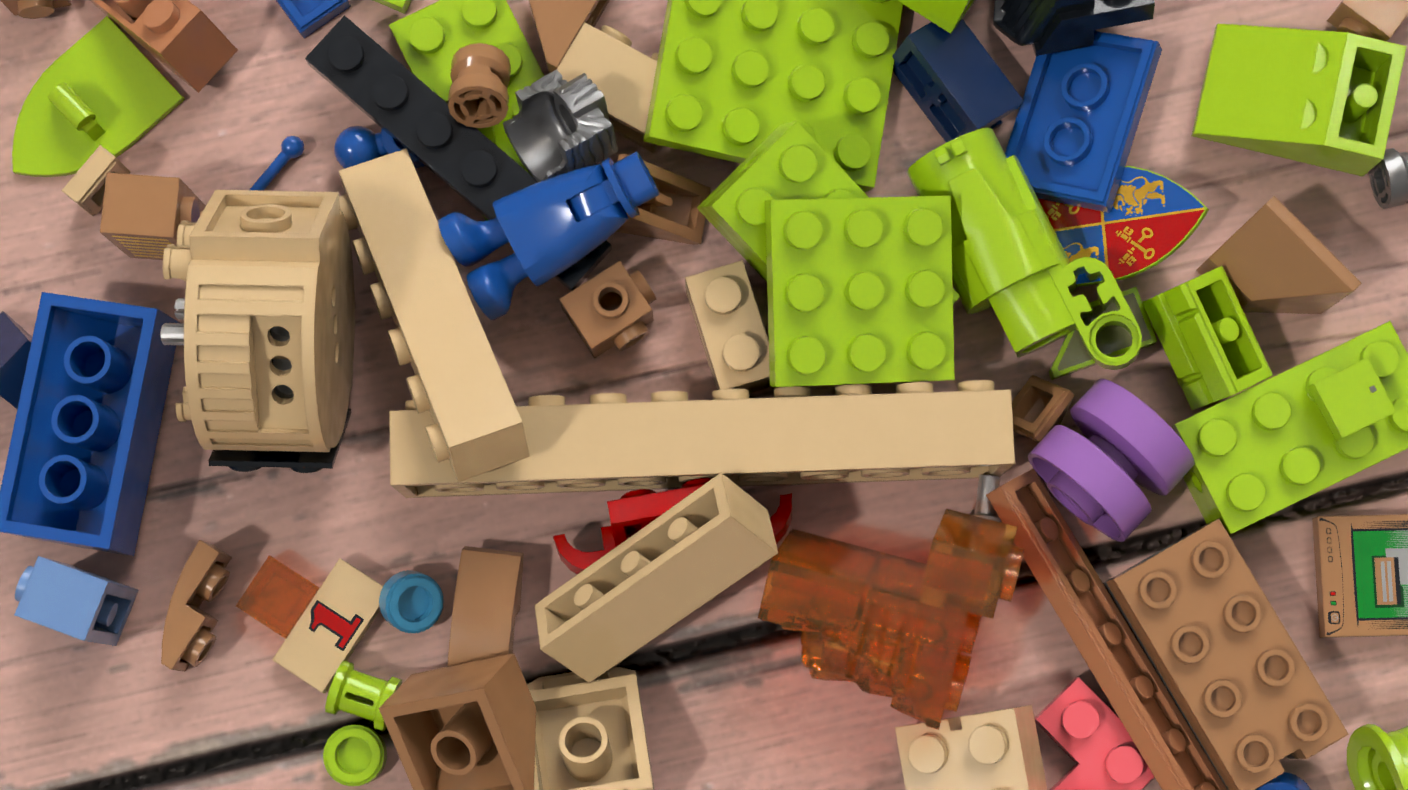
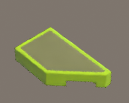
[1048,287,1157,380]

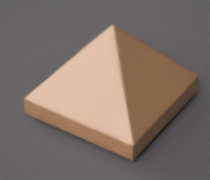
[1012,375,1075,443]

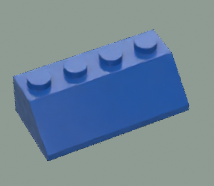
[0,292,180,556]

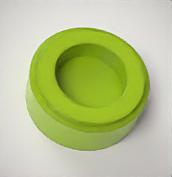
[323,725,387,786]

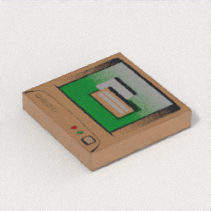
[1312,514,1408,638]

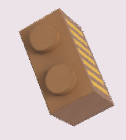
[100,173,206,260]

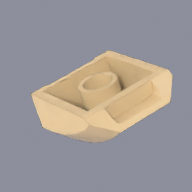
[527,666,654,790]

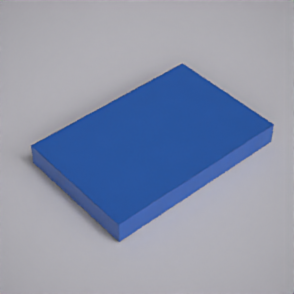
[1005,31,1162,213]

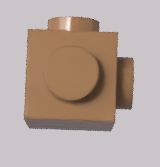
[559,261,656,359]

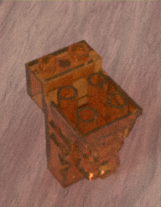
[758,508,1025,730]

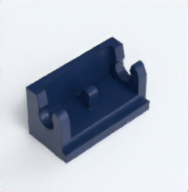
[892,19,1024,142]

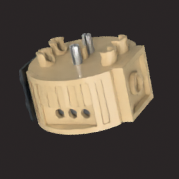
[160,190,355,473]

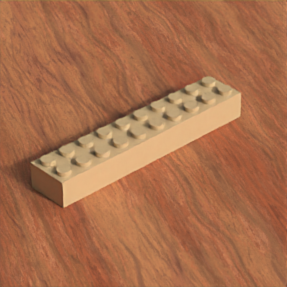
[389,380,1015,498]

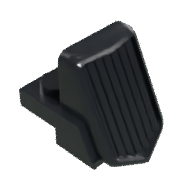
[993,0,1155,56]

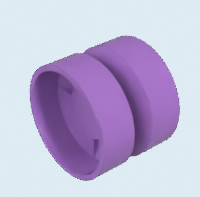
[1028,379,1195,542]

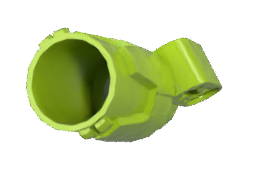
[907,127,1142,370]

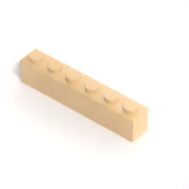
[339,148,530,482]

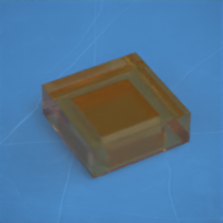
[236,555,320,639]

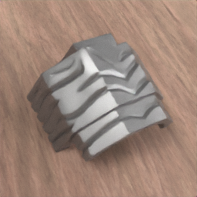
[503,69,618,182]

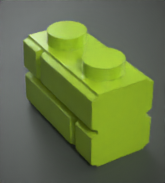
[1142,266,1273,410]

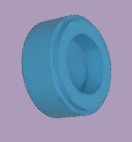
[379,570,444,633]

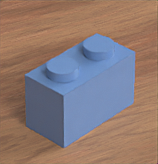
[14,556,139,646]

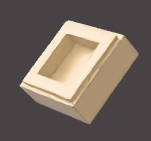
[61,145,130,216]

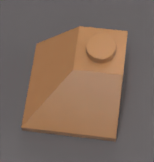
[1196,196,1362,314]

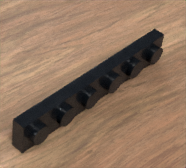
[305,15,612,291]

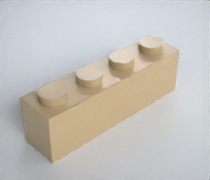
[535,473,778,683]

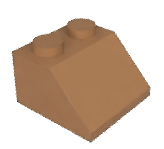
[379,653,536,790]

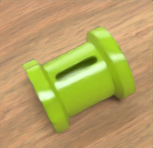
[325,660,402,731]

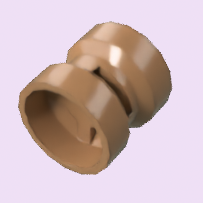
[448,43,511,128]

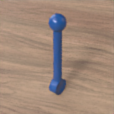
[249,136,304,191]

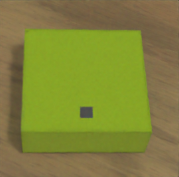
[1308,357,1397,441]

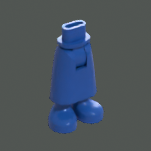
[438,151,660,321]

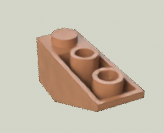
[90,0,238,93]

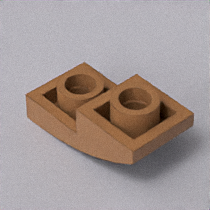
[161,540,232,672]
[447,546,524,667]

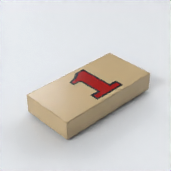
[272,558,383,693]

